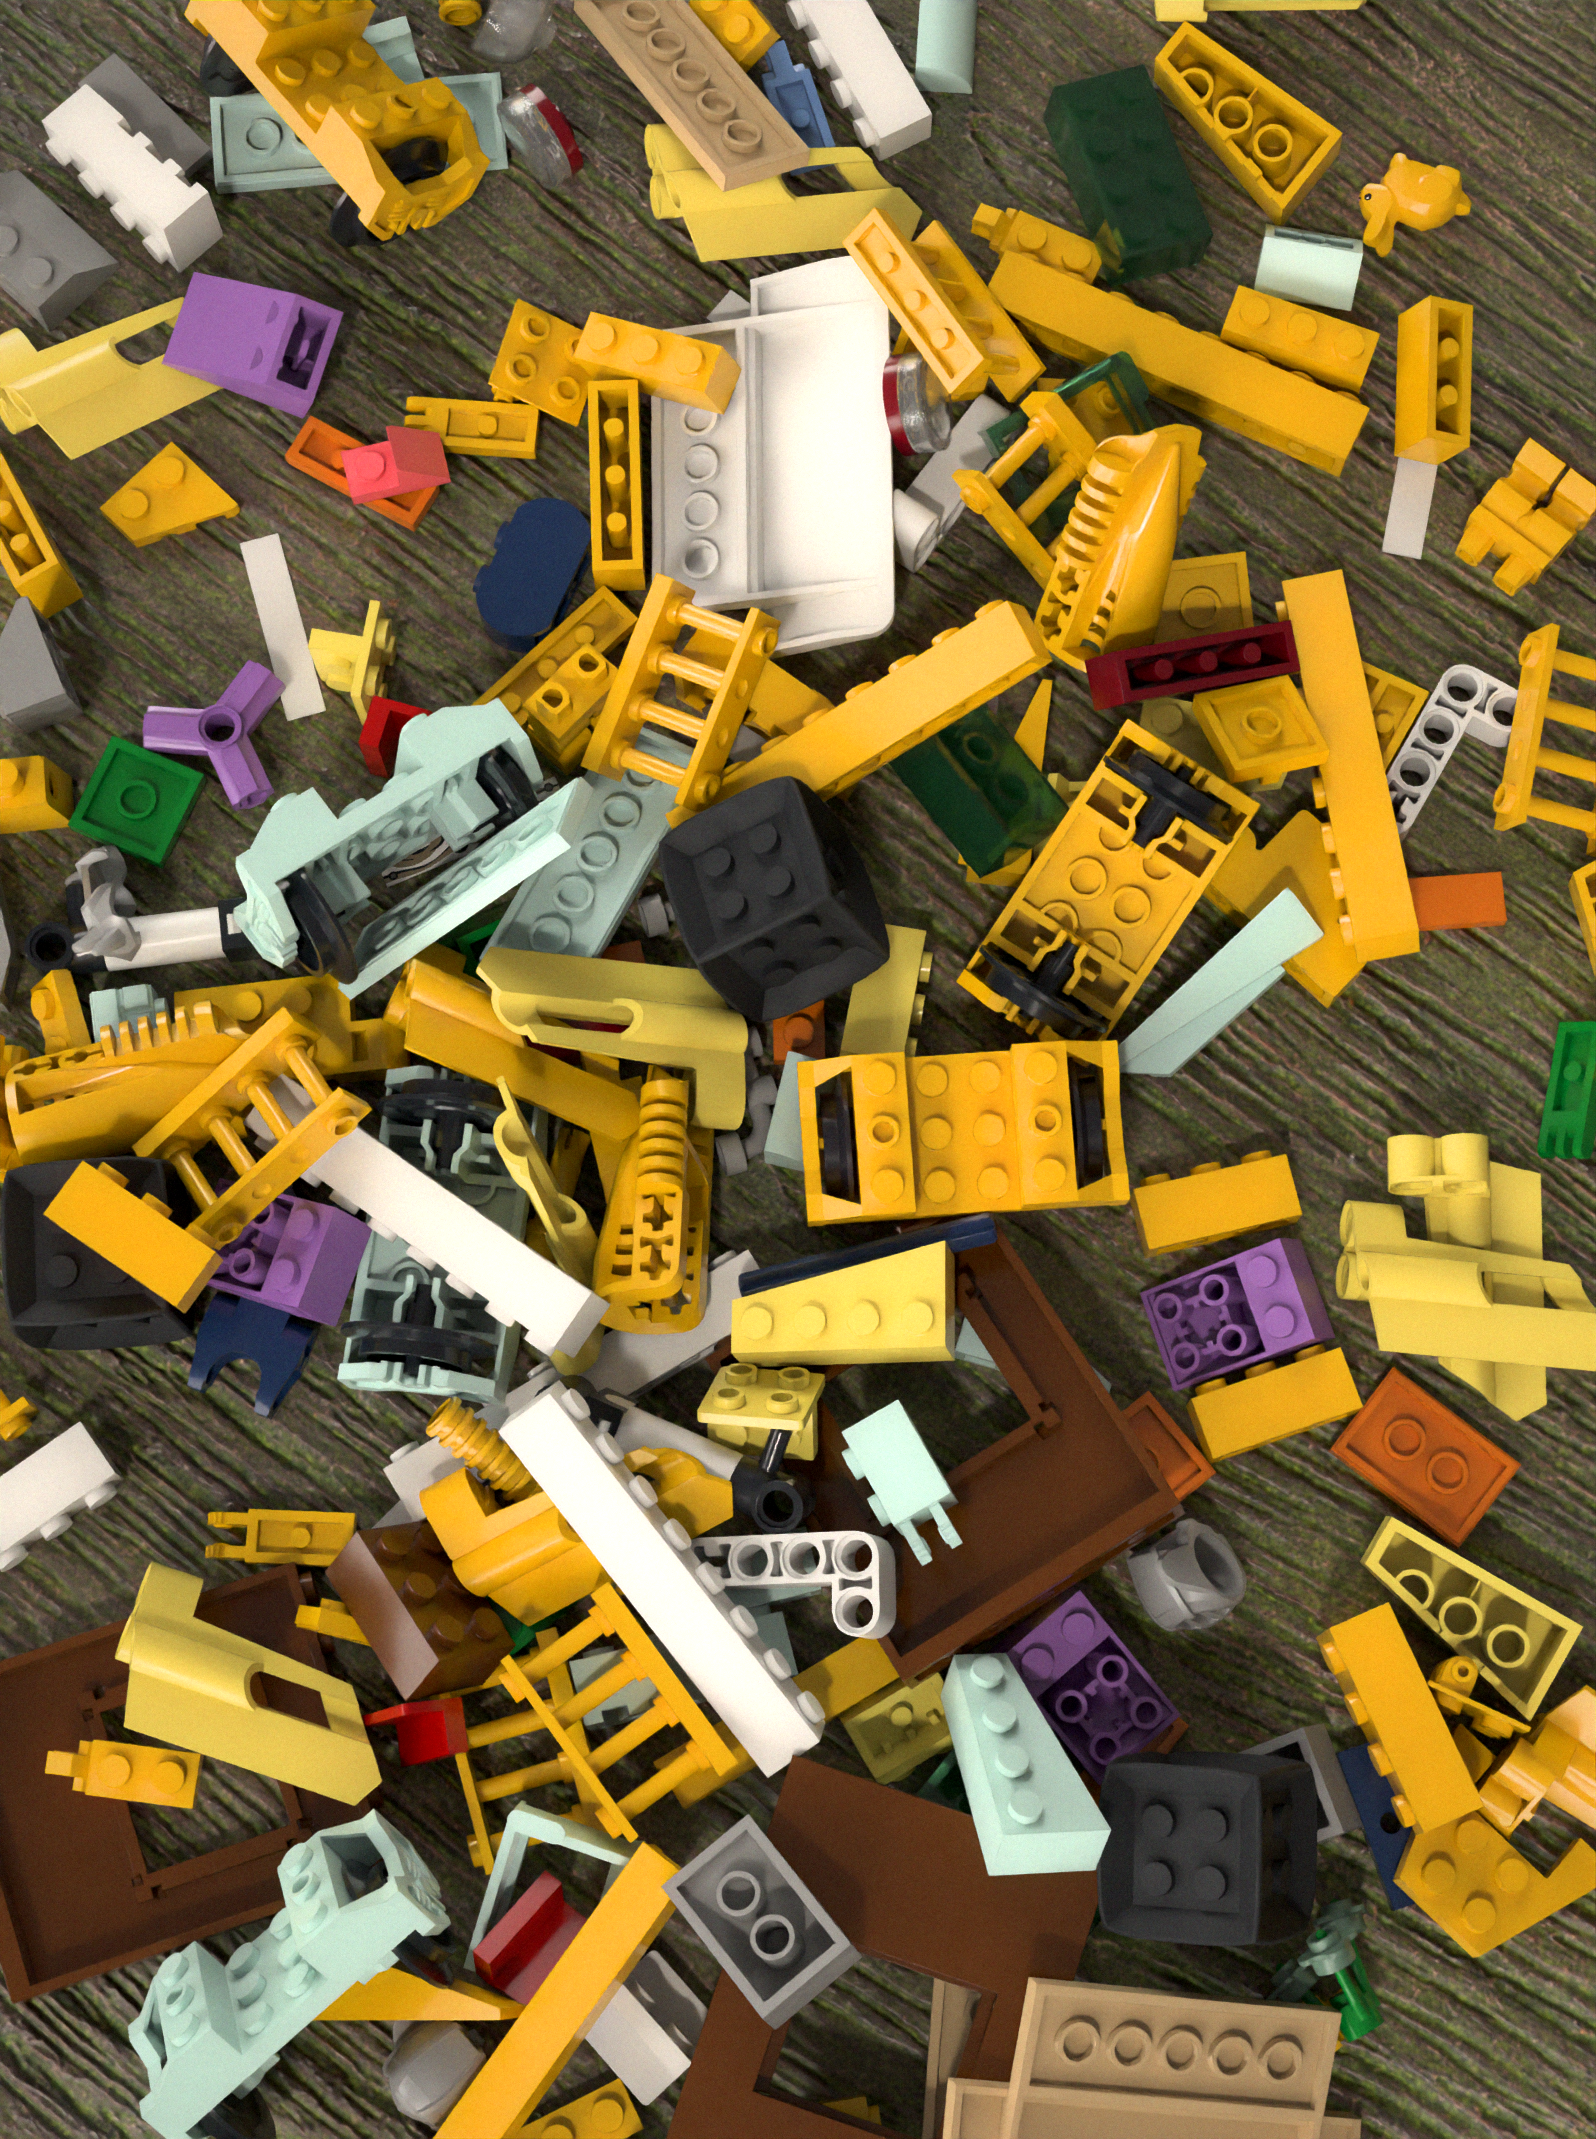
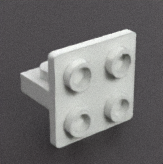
[585,1950,708,2105]

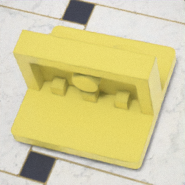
[308,600,398,726]
[697,1363,825,1461]

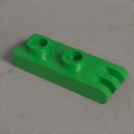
[1537,1021,1596,1159]

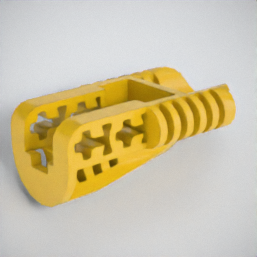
[1034,424,1207,673]
[5,1000,254,1166]
[592,1065,714,1335]

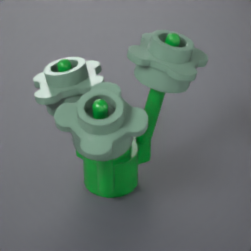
[1266,1899,1385,2043]

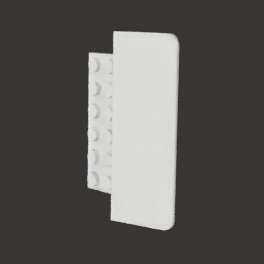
[651,256,896,660]

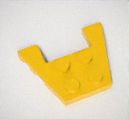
[1392,1724,1596,1958]

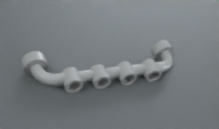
[637,893,778,1177]

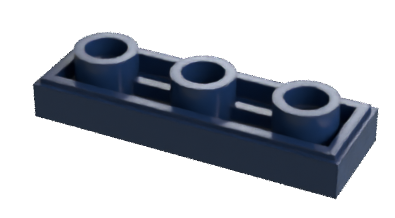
[1336,1742,1415,1911]

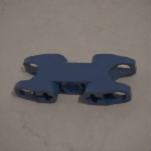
[187,1177,365,1420]

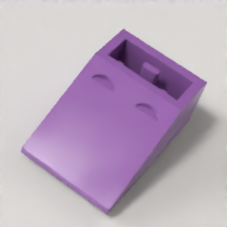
[162,272,344,419]
[206,1178,372,1327]
[1140,1238,1336,1392]
[986,1587,1181,1786]

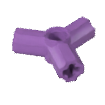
[142,660,286,811]

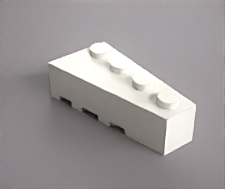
[42,84,224,273]

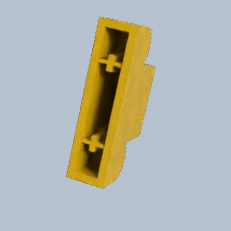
[1203,810,1367,1009]

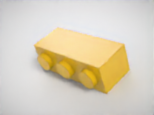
[1220,285,1380,397]
[1394,295,1473,465]
[573,312,742,415]
[1130,1150,1302,1259]
[43,1160,224,1313]
[1186,1344,1363,1464]

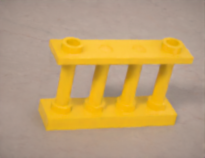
[842,207,1047,403]
[951,391,1098,627]
[580,573,781,813]
[1493,623,1596,857]
[132,1006,372,1250]
[498,1582,738,1843]
[429,1627,609,1876]

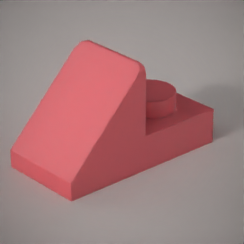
[341,425,451,505]

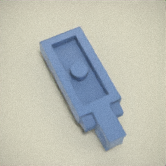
[761,40,836,177]

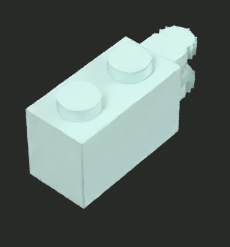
[841,1400,963,1566]

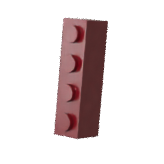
[1084,620,1301,711]

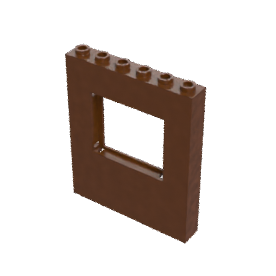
[705,1213,1185,1689]
[0,1561,384,2004]
[666,1755,1098,2139]

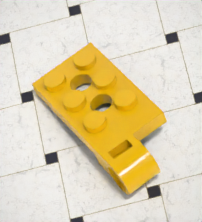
[174,974,411,1084]

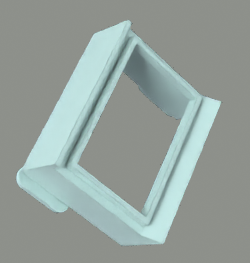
[463,1800,646,1972]

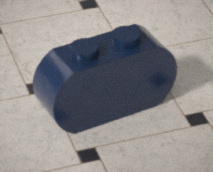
[473,498,592,653]

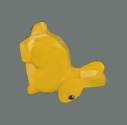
[1359,153,1472,257]

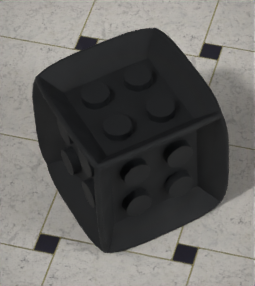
[658,776,890,1022]
[1,1156,196,1350]
[1097,1751,1317,1946]

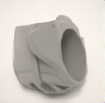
[1126,1518,1247,1632]
[382,2020,487,2131]

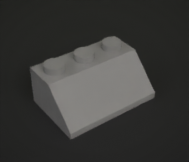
[0,169,120,332]
[0,596,84,735]

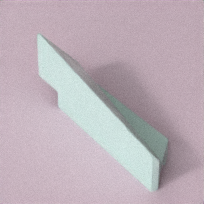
[1118,887,1324,1077]

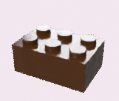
[325,1520,516,1701]

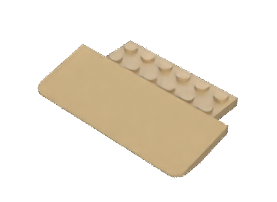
[943,1977,1362,2139]

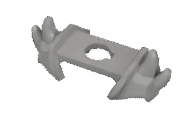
[65,846,142,962]

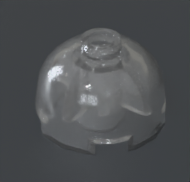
[470,0,559,65]

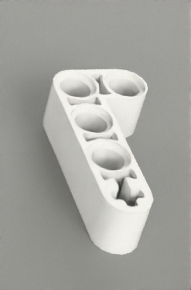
[893,394,1025,573]
[1386,664,1518,843]
[690,1531,896,1640]

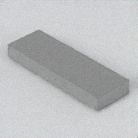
[78,53,213,179]

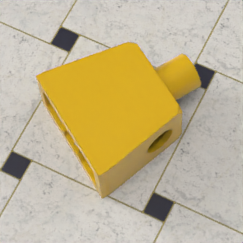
[0,755,74,834]

